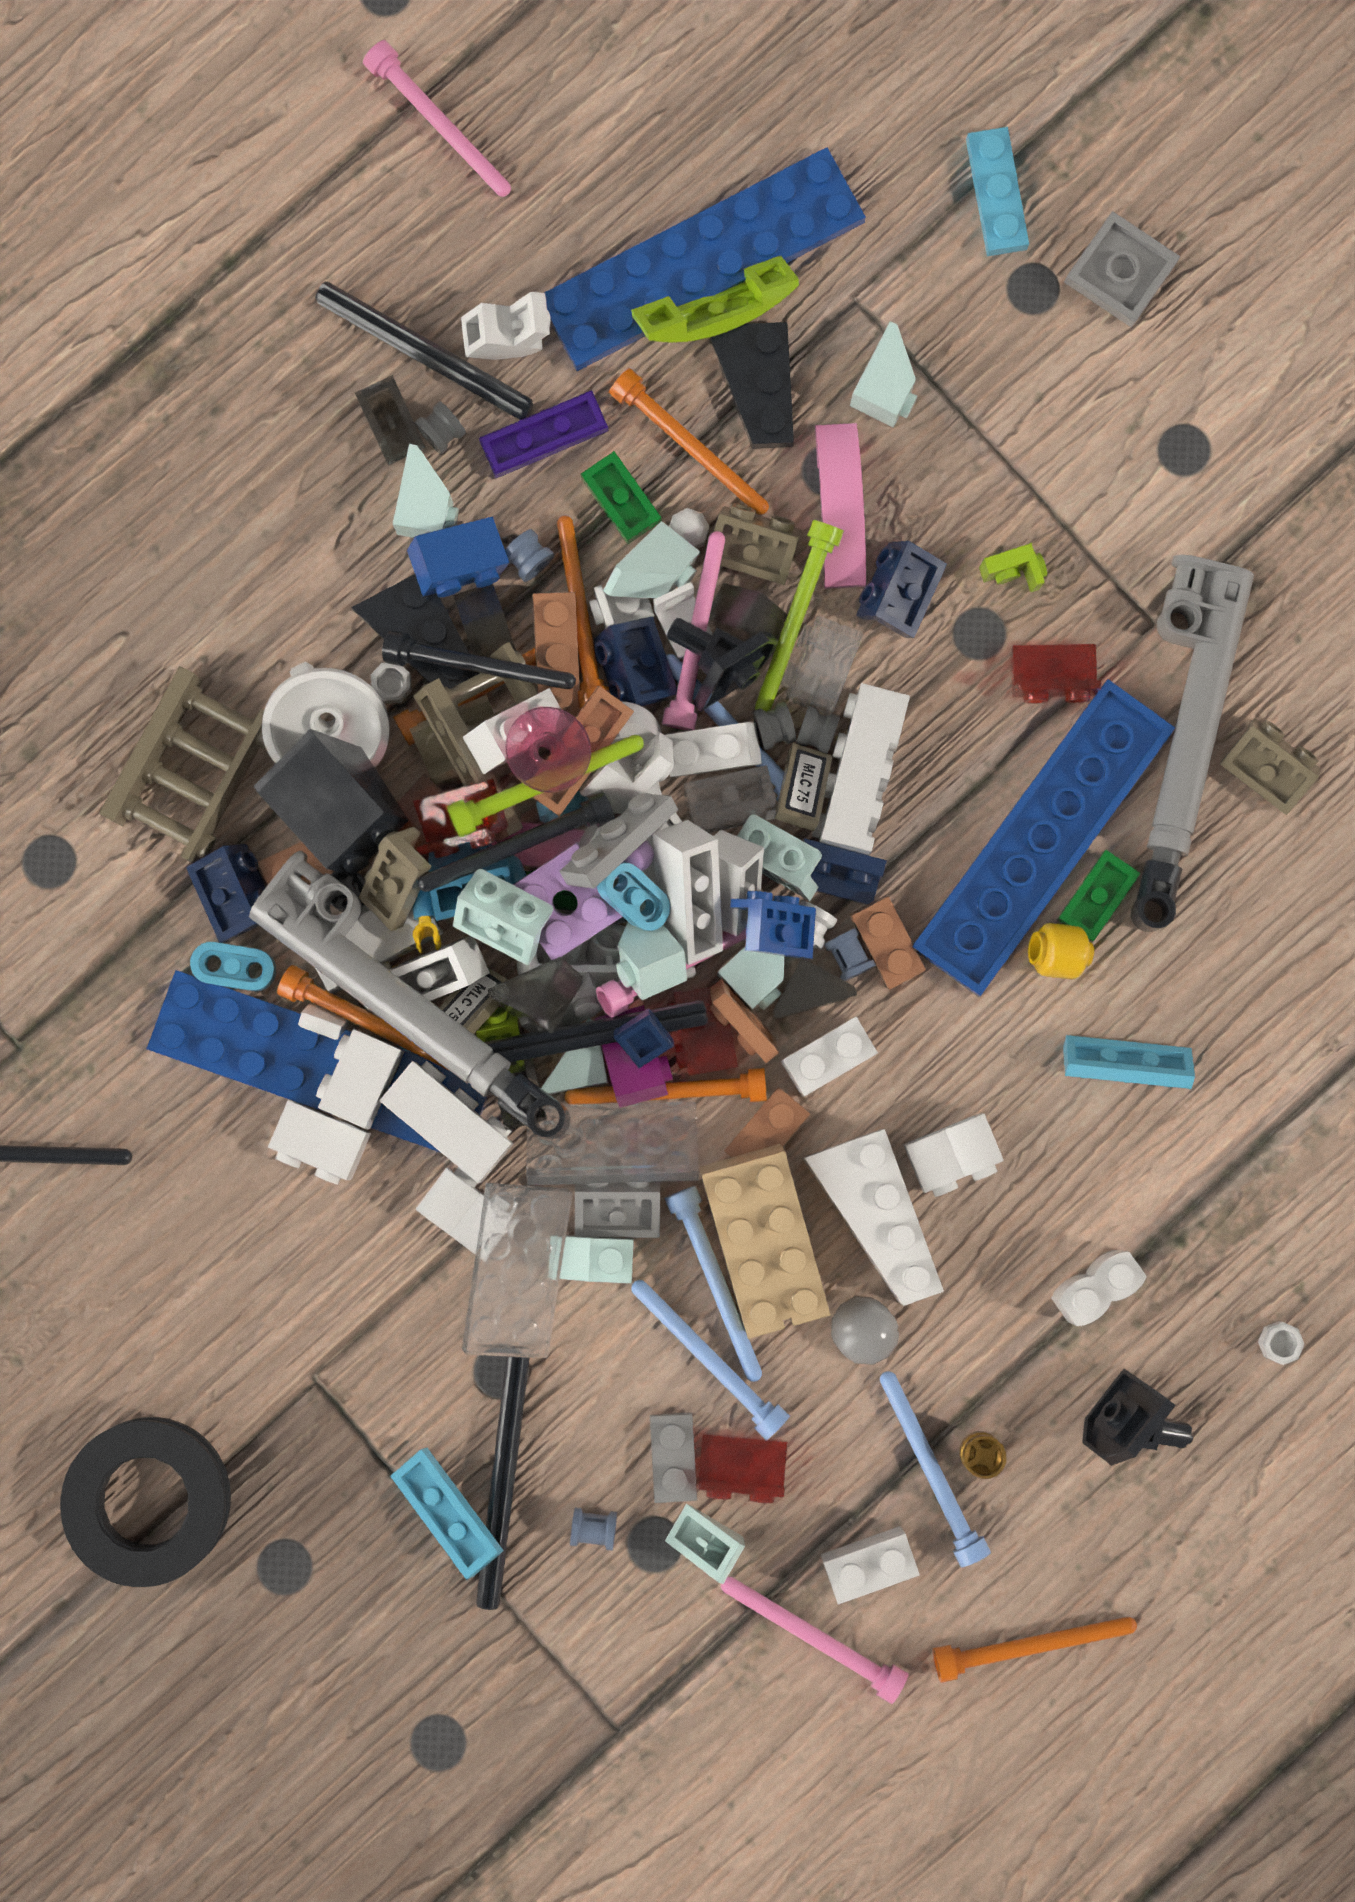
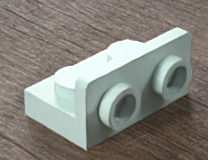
[737,814,822,901]
[453,869,553,965]

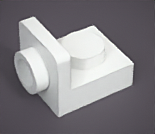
[589,585,654,629]

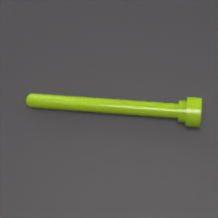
[755,520,844,711]
[446,735,644,838]

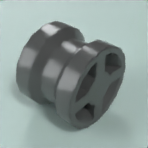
[414,401,466,455]
[752,701,796,751]
[796,706,840,754]

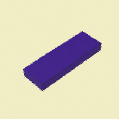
[479,390,609,479]

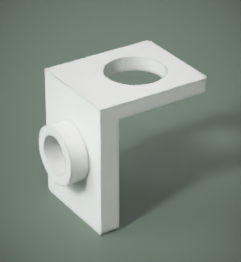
[654,582,713,660]

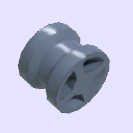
[505,529,554,582]

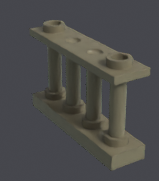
[414,642,580,843]
[99,666,266,863]

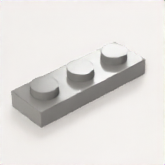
[559,793,678,889]

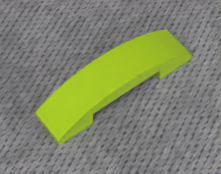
[631,255,799,343]

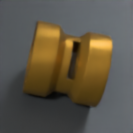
[959,1431,1006,1479]

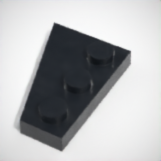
[708,322,794,449]
[351,574,480,689]

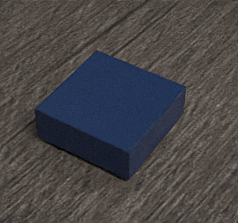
[614,1008,674,1068]

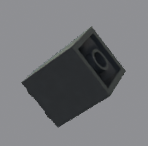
[254,729,409,876]

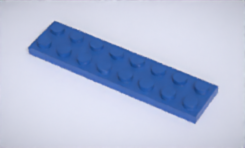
[544,147,866,371]
[912,679,1175,997]
[146,970,488,1153]

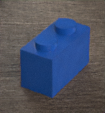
[407,516,509,597]

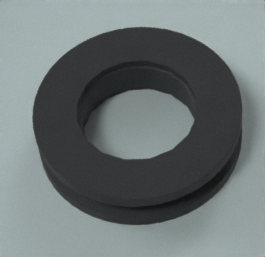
[60,1417,231,1587]

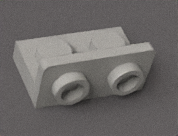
[575,1169,660,1238]

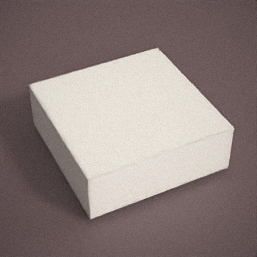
[298,1002,350,1040]

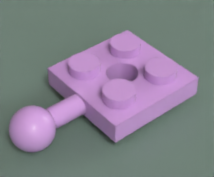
[513,841,654,962]

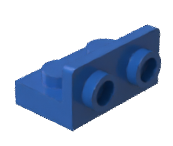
[730,891,816,959]

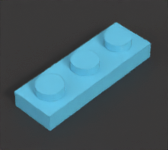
[966,127,1029,256]
[1063,1035,1195,1089]
[390,1448,504,1580]

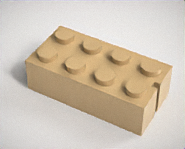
[699,1144,831,1339]

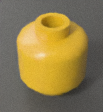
[1028,923,1094,980]

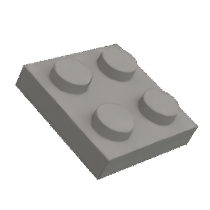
[1064,211,1180,328]

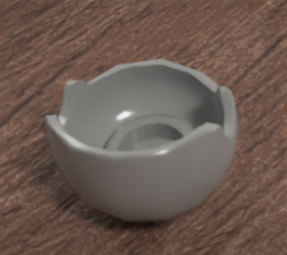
[831,1297,899,1365]

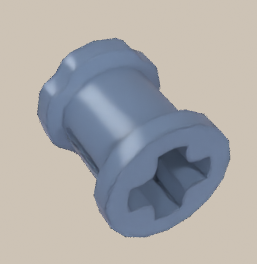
[824,928,876,982]
[570,1507,617,1551]

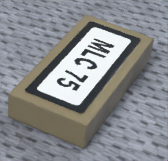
[774,743,832,831]
[440,966,515,1034]

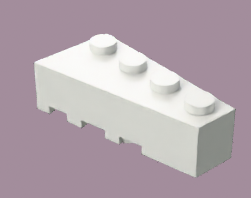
[812,683,910,855]
[802,1129,944,1306]

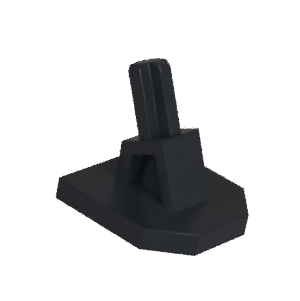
[667,618,778,712]
[1082,1368,1194,1466]

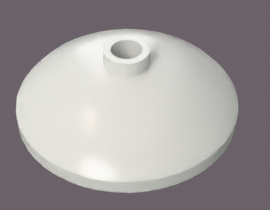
[262,668,390,767]

